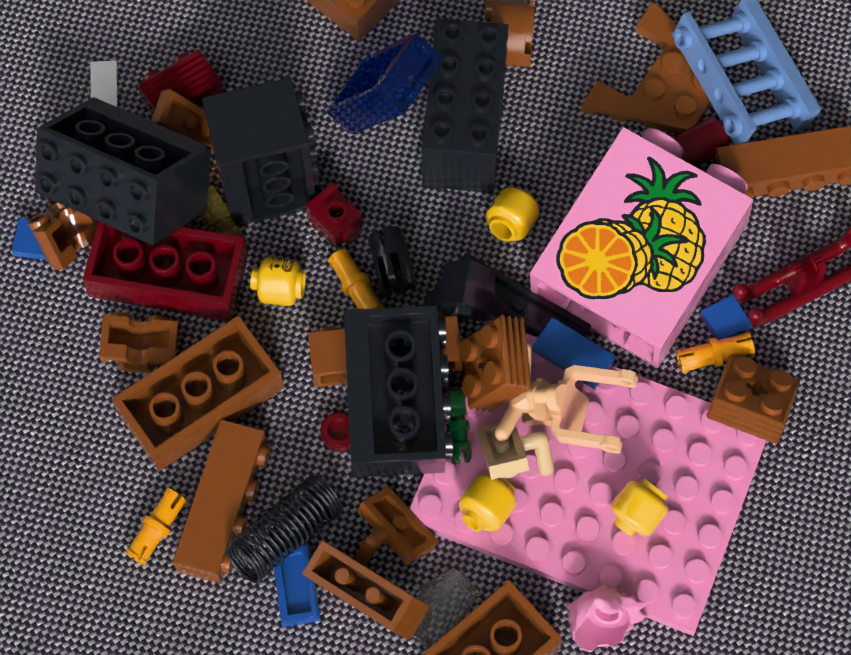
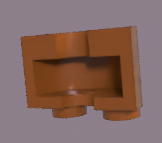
[485,0,535,67]
[28,200,98,270]
[99,312,178,373]

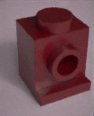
[306,183,363,249]

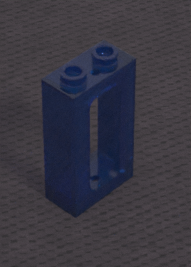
[326,33,444,135]

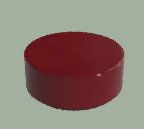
[320,412,350,452]

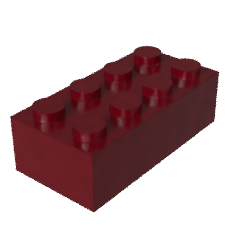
[83,221,248,321]

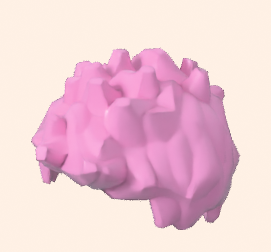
[567,584,648,652]

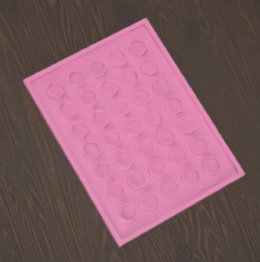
[409,320,766,636]

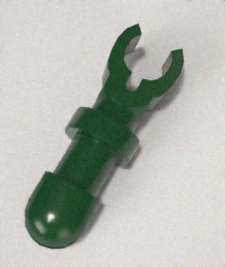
[447,389,472,464]

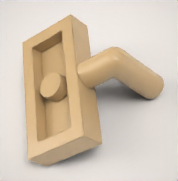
[477,422,554,480]

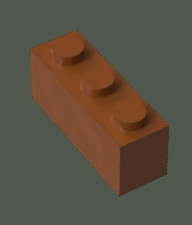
[302,540,430,640]

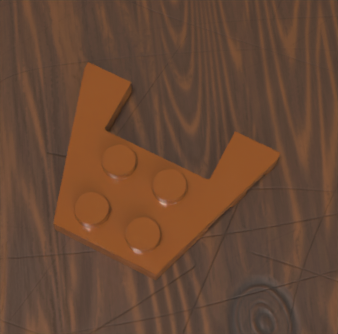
[581,2,711,134]

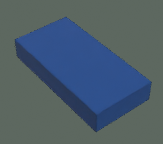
[532,317,616,390]
[272,544,321,627]

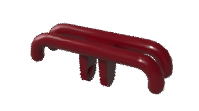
[733,226,851,326]

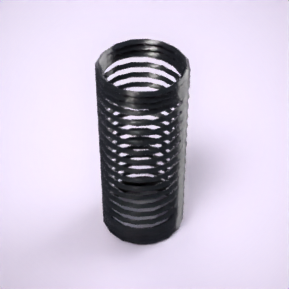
[226,475,342,583]

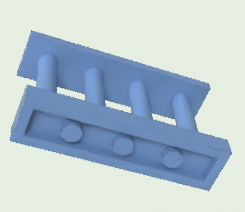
[672,0,821,145]

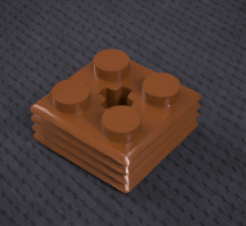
[459,314,532,412]
[706,355,800,444]

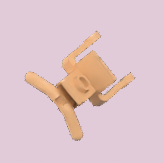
[495,343,638,453]

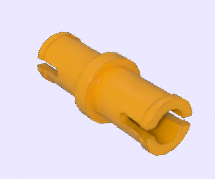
[328,249,384,309]
[676,331,755,373]
[124,488,187,566]

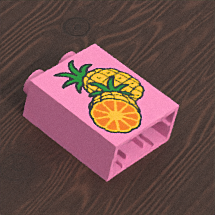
[530,127,753,368]

